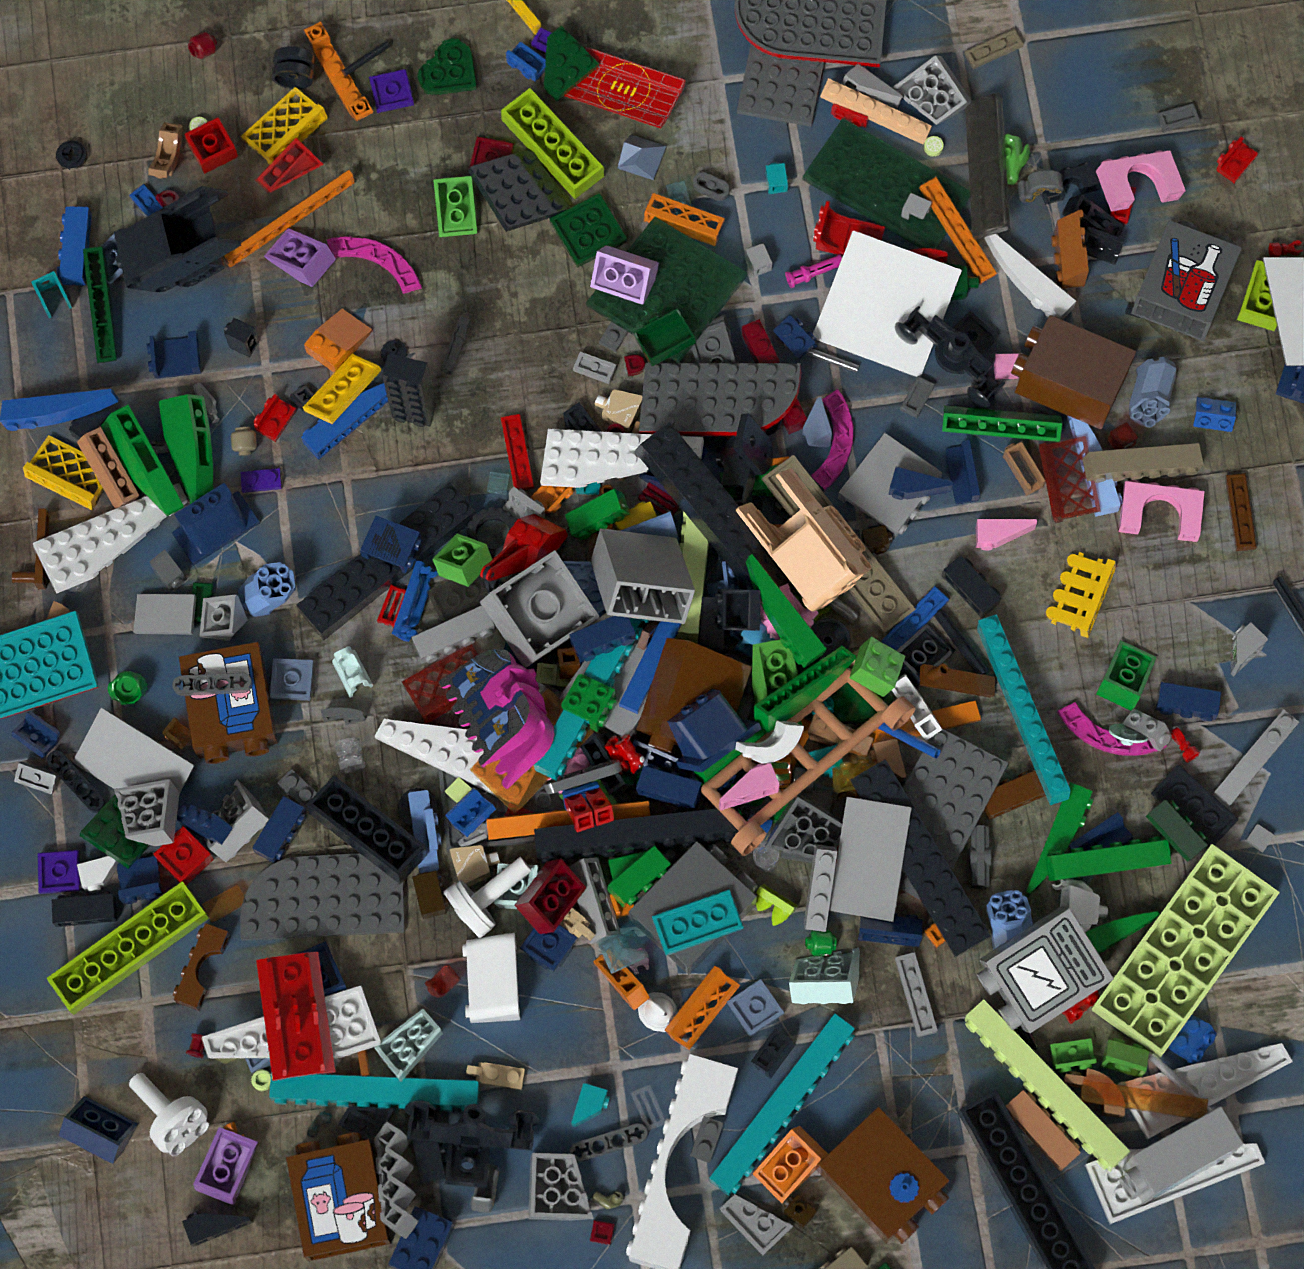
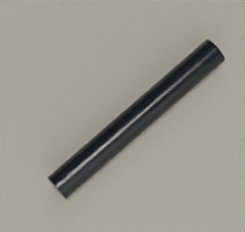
[342,41,390,76]

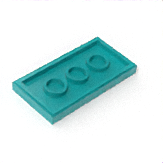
[652,889,744,956]

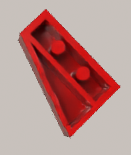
[255,138,324,193]

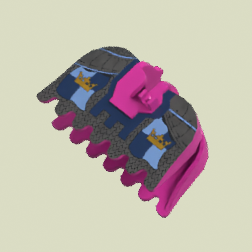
[439,649,554,789]

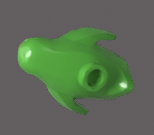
[994,134,1030,185]

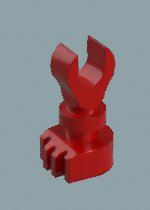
[1268,240,1304,258]
[1171,727,1200,763]

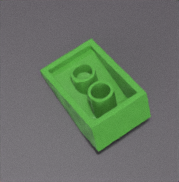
[433,175,478,237]
[752,640,798,705]

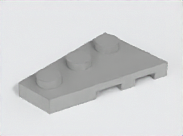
[719,1194,793,1256]

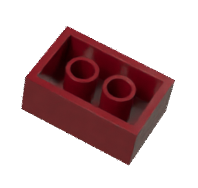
[514,859,586,934]

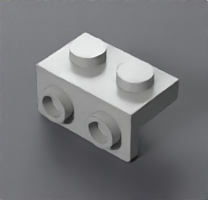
[503,486,545,520]

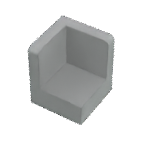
[901,193,932,219]
[745,244,772,277]

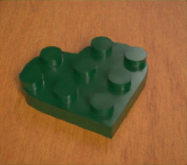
[418,38,477,95]

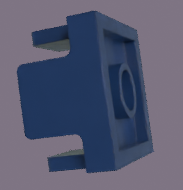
[520,925,578,972]

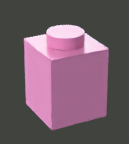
[994,354,1019,380]

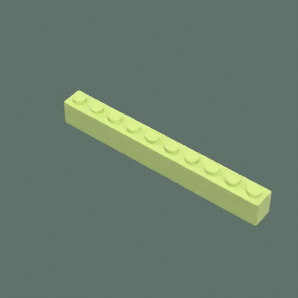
[965,1000,1130,1172]

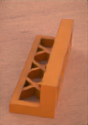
[644,193,725,246]
[664,966,740,1050]

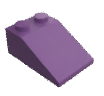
[264,228,336,287]
[193,1127,258,1205]

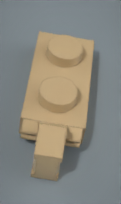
[560,908,596,941]
[466,1062,525,1090]

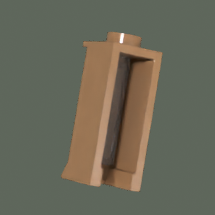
[1003,442,1045,496]

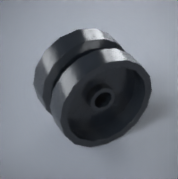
[271,46,315,89]
[811,618,851,664]

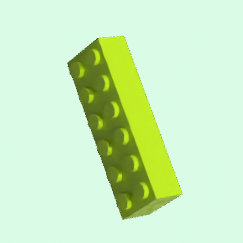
[501,88,604,199]

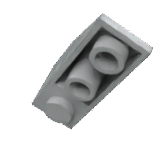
[842,64,903,110]

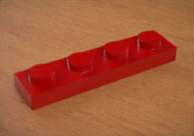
[501,414,534,491]

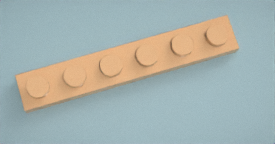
[820,78,932,144]

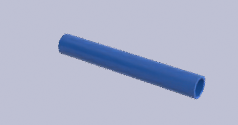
[878,723,941,759]

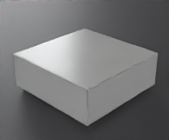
[1245,824,1274,853]

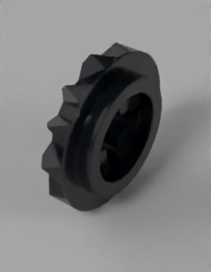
[56,140,87,170]

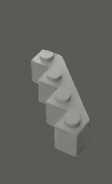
[374,1122,418,1239]

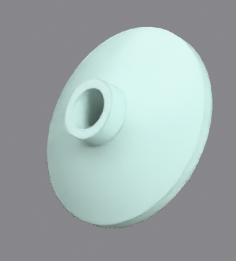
[1109,724,1149,746]

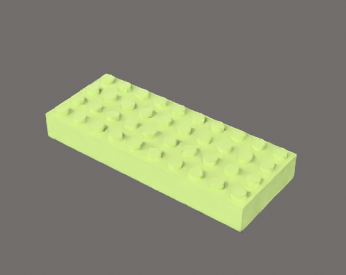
[1091,844,1280,1058]

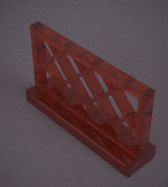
[1038,436,1101,523]
[402,644,478,724]

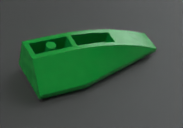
[159,394,213,504]
[100,405,184,516]

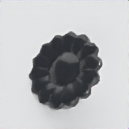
[381,340,407,362]

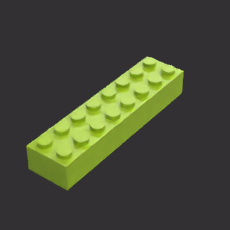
[46,881,209,1015]

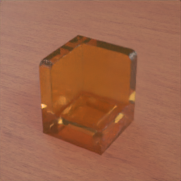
[162,717,191,750]

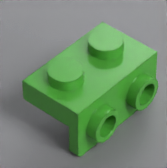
[1050,1039,1097,1073]

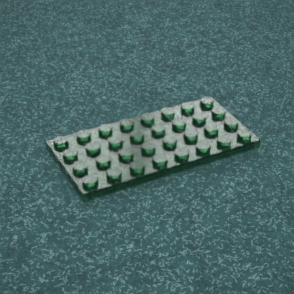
[802,118,973,249]

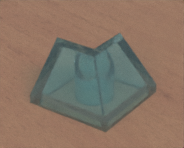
[597,930,649,974]

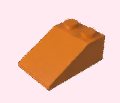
[304,309,373,373]
[752,1126,828,1203]

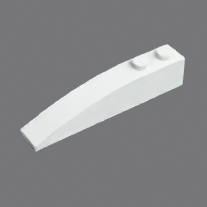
[984,228,1076,320]

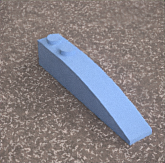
[1067,415,1122,517]

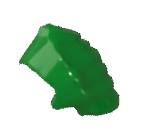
[108,671,148,705]

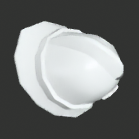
[638,992,678,1032]

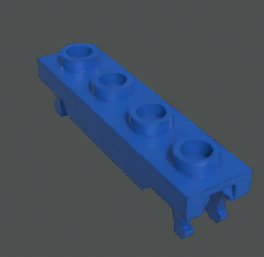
[392,561,438,642]

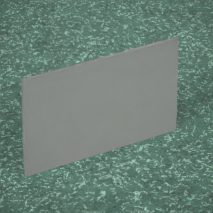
[72,708,195,792]
[829,797,911,922]

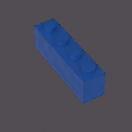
[57,206,92,285]

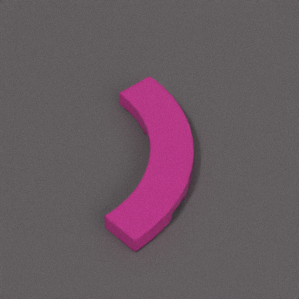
[326,236,422,294]
[811,389,853,491]
[1057,702,1167,756]

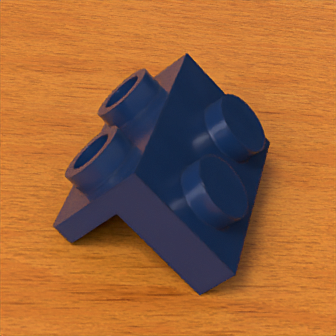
[773,315,818,359]
[11,711,60,758]

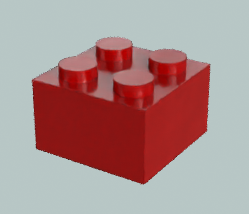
[184,117,238,174]

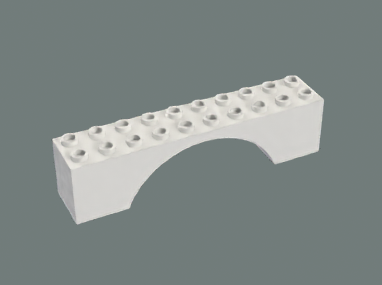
[626,1054,738,1269]

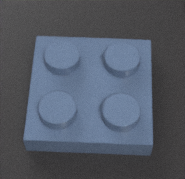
[270,658,314,701]
[727,979,784,1037]

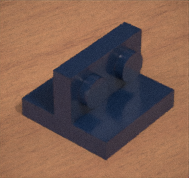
[1275,364,1304,403]

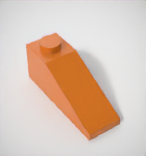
[593,949,650,1010]

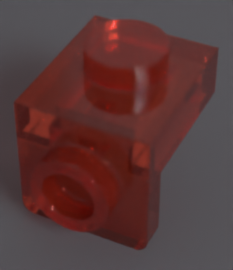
[425,964,461,998]

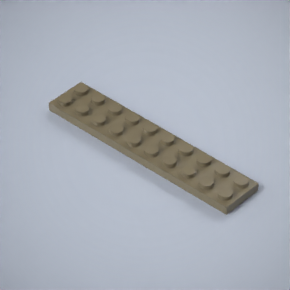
[762,455,916,634]

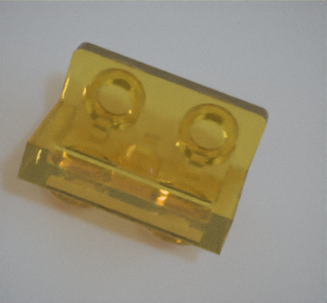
[832,759,876,793]

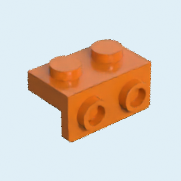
[529,485,575,514]

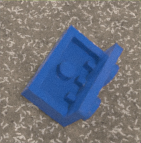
[506,41,546,82]
[1193,397,1236,432]
[446,788,496,837]
[1168,1015,1217,1065]

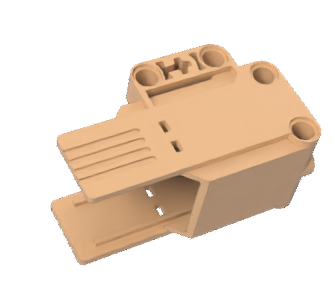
[736,468,871,612]

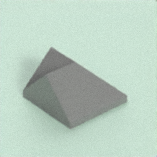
[200,594,248,641]

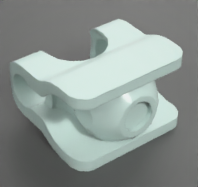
[332,646,373,698]

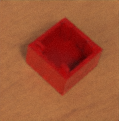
[153,826,214,886]

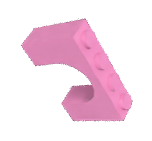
[1096,150,1186,211]
[1118,480,1204,542]

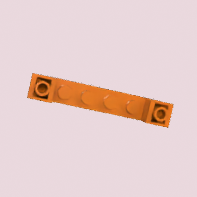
[304,22,374,121]

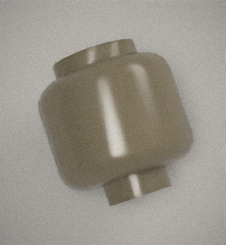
[231,427,257,456]

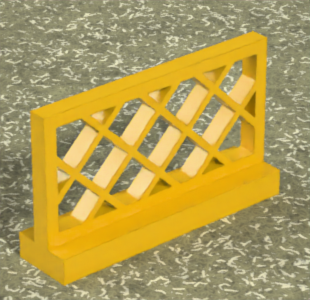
[241,87,328,164]
[23,435,104,510]

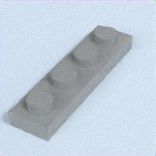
[895,952,938,1038]

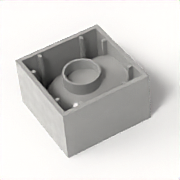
[480,551,600,668]

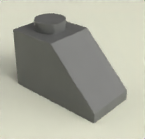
[149,549,185,591]

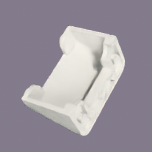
[463,933,520,1023]

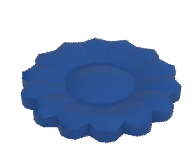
[889,1173,919,1203]

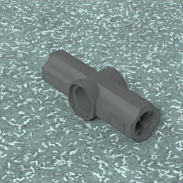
[969,825,991,889]

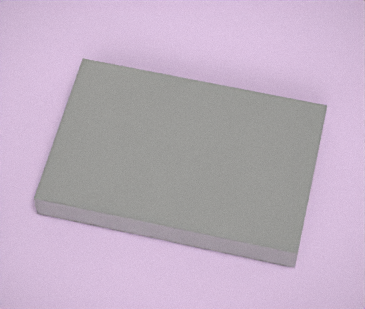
[133,594,196,635]

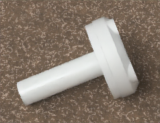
[443,857,532,938]
[129,1073,209,1156]

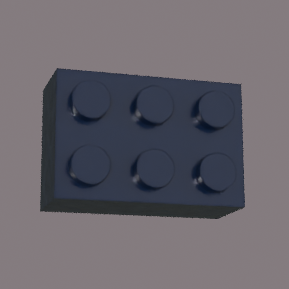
[388,1206,455,1269]

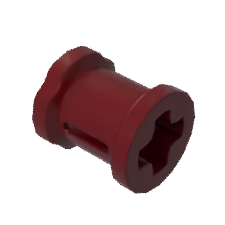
[185,1033,204,1059]

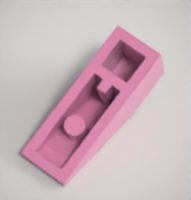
[976,519,1037,550]
[719,763,779,811]

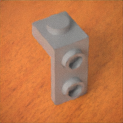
[1123,709,1172,751]

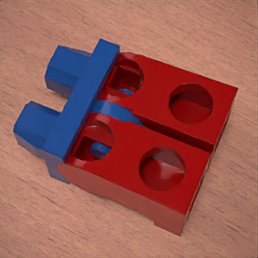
[562,781,614,832]

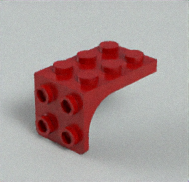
[813,200,885,256]

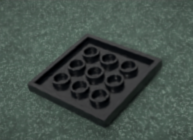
[468,149,570,232]

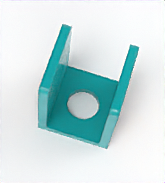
[31,271,72,318]

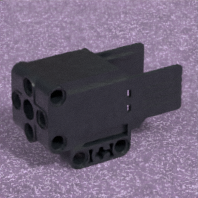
[114,186,241,293]

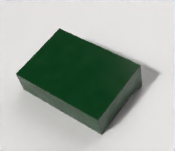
[633,308,696,367]

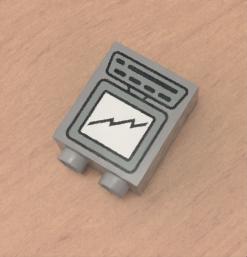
[977,906,1114,1033]

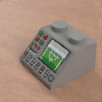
[1230,623,1268,677]

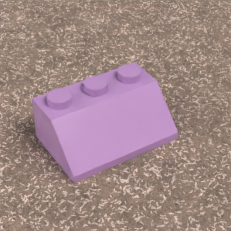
[590,245,659,305]

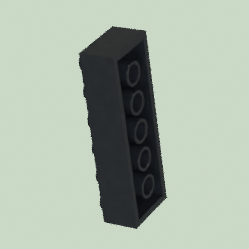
[382,353,436,427]
[307,776,427,884]

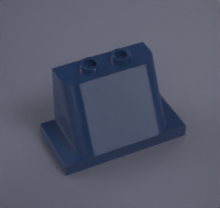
[172,482,260,566]
[667,689,762,773]

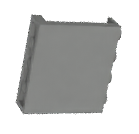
[838,433,942,538]

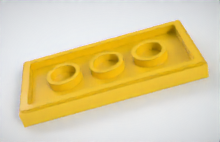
[303,354,381,424]

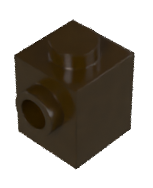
[861,525,892,555]
[783,1195,817,1230]

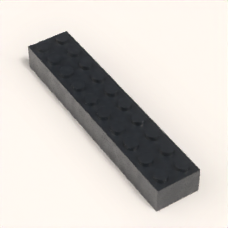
[634,422,790,590]
[296,483,476,641]
[850,759,991,958]
[534,806,739,864]
[958,1090,1095,1269]

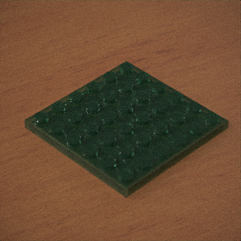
[586,217,748,363]

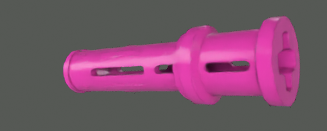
[785,254,842,288]

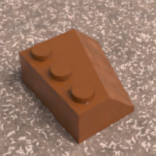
[1051,210,1089,289]

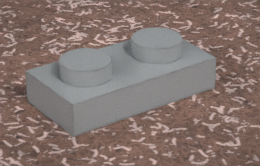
[573,352,616,384]

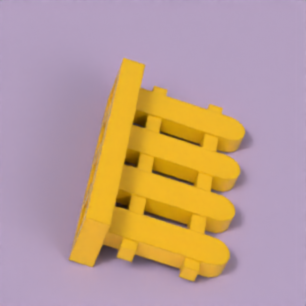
[1046,552,1116,638]

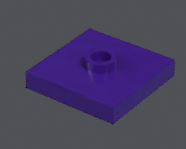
[369,69,414,113]
[38,850,80,894]

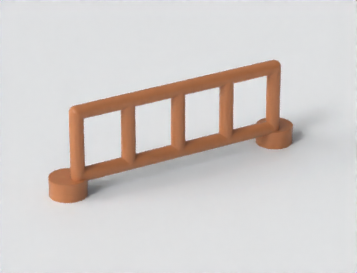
[701,668,916,856]

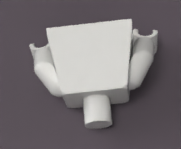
[1052,879,1108,932]

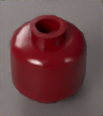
[188,31,217,59]

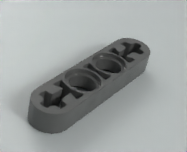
[172,673,252,696]
[544,759,622,794]
[569,1124,648,1163]

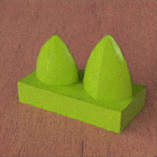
[756,884,798,926]

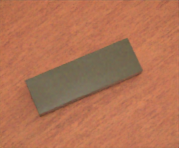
[964,29,1023,69]

